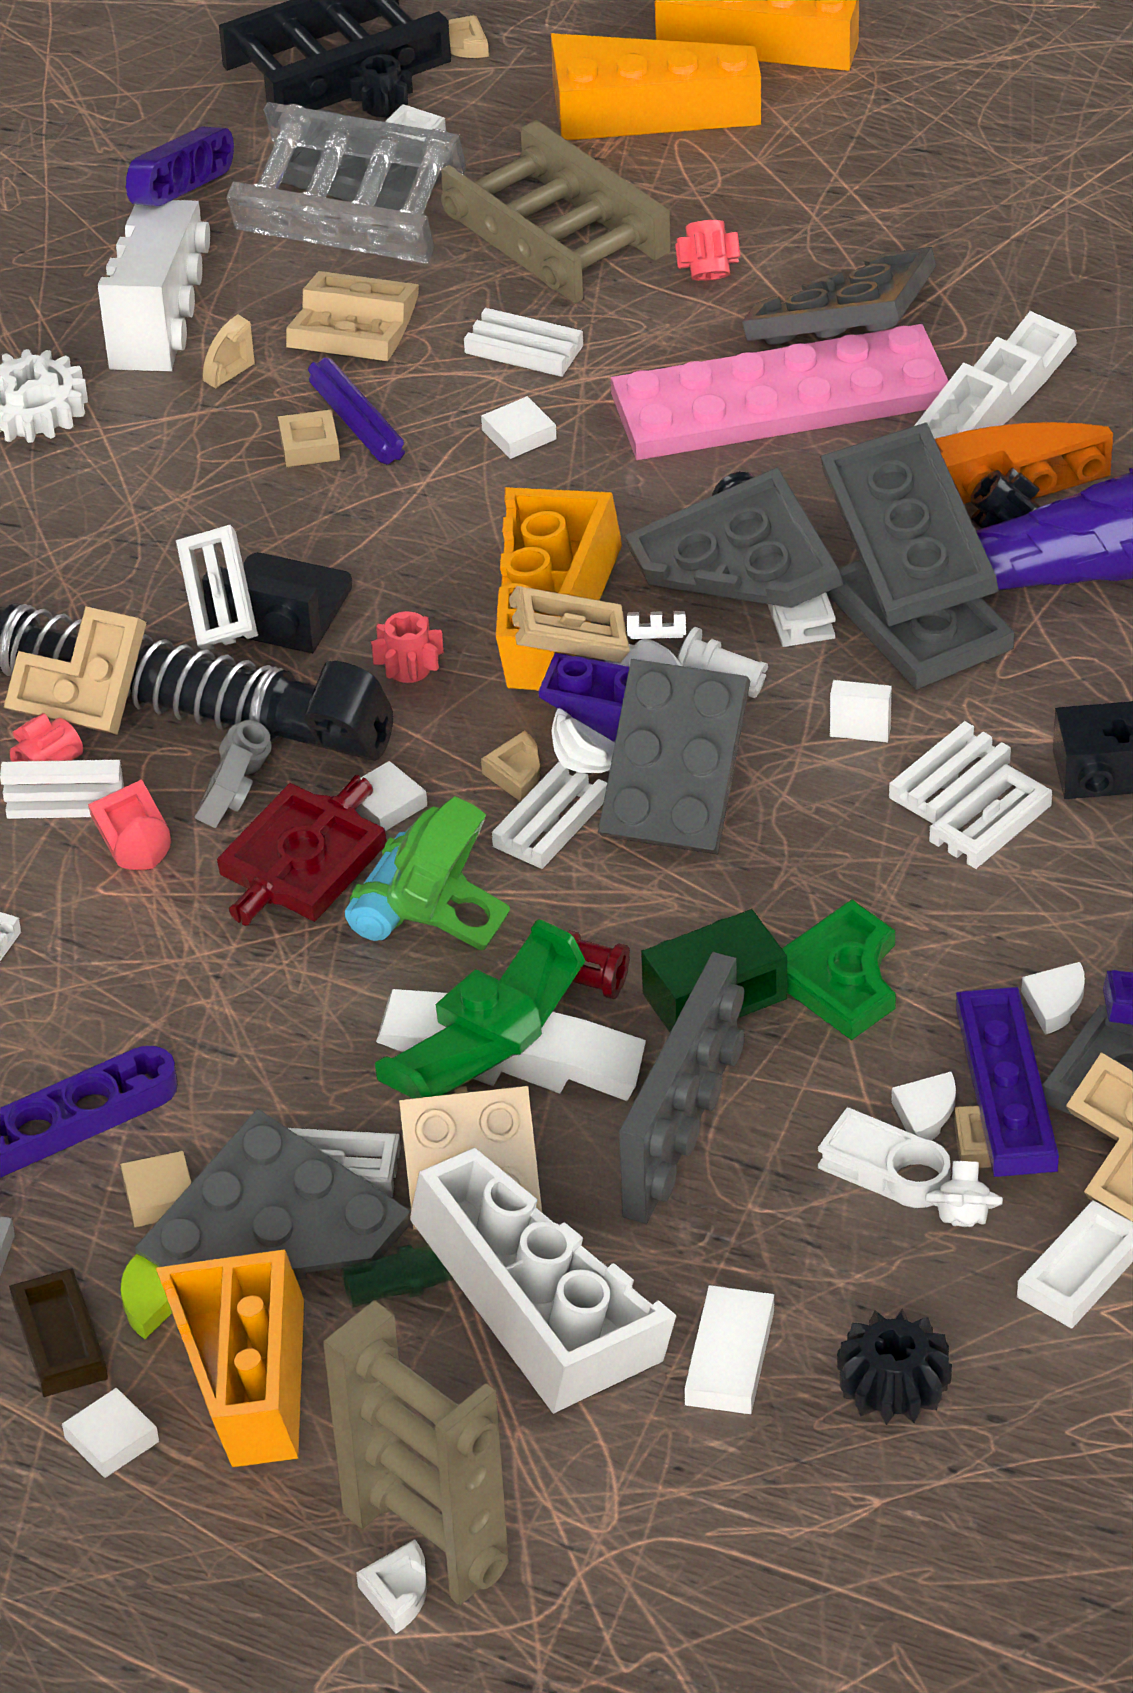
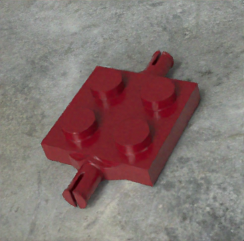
[217,775,387,926]

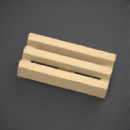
[509,586,630,663]

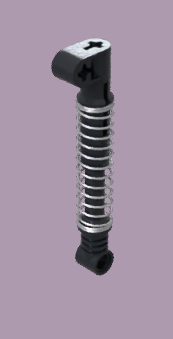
[0,603,393,761]

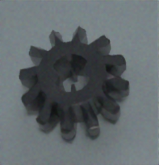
[837,1308,952,1425]

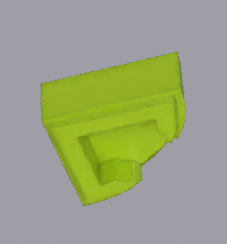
[121,1254,172,1339]

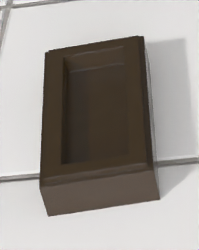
[9,1268,108,1397]

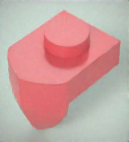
[88,779,171,870]

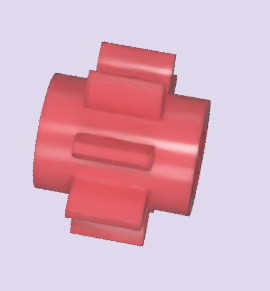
[675,220,741,281]
[371,611,444,683]
[10,713,83,785]

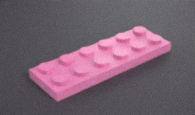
[611,324,949,461]

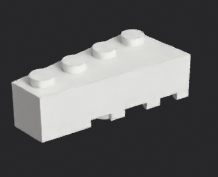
[98,200,210,371]
[410,1148,676,1414]

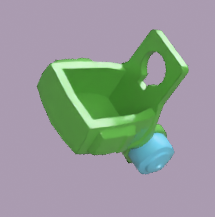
[345,796,510,950]

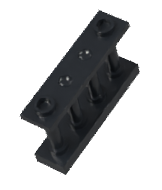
[219,0,451,124]

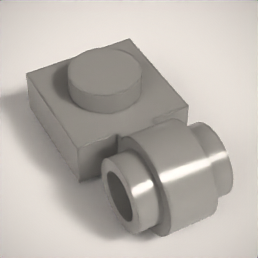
[194,720,271,828]

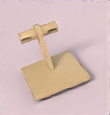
[399,1086,542,1230]

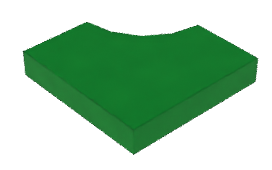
[782,899,896,1041]

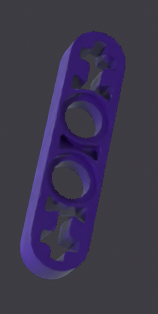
[126,126,234,206]
[0,1046,178,1178]

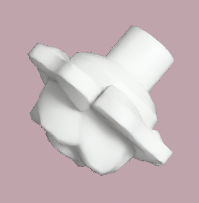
[925,1161,1003,1227]

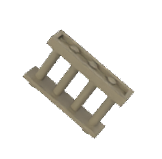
[441,120,671,304]
[323,1300,509,1606]

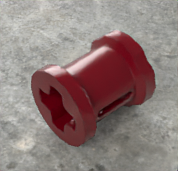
[567,930,630,999]

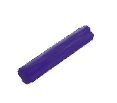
[308,357,405,465]

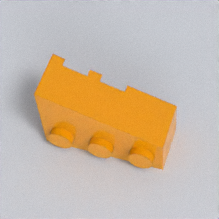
[156,1249,304,1467]

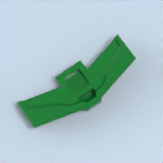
[375,919,586,1099]

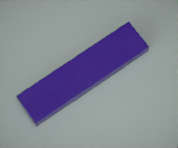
[956,987,1059,1177]

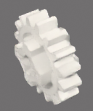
[0,349,88,443]

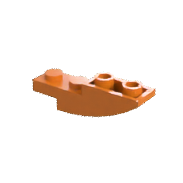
[935,422,1113,504]

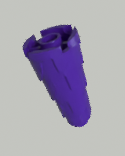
[976,467,1133,591]

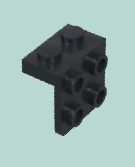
[202,552,352,654]

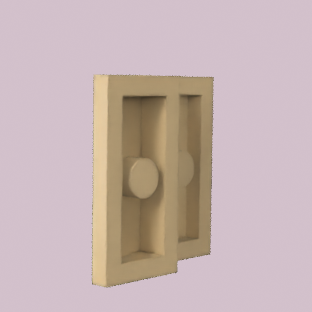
[286,271,419,361]

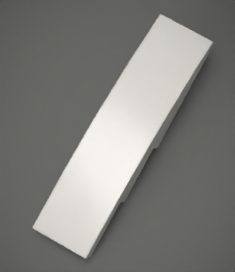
[914,311,1077,439]
[376,989,646,1101]

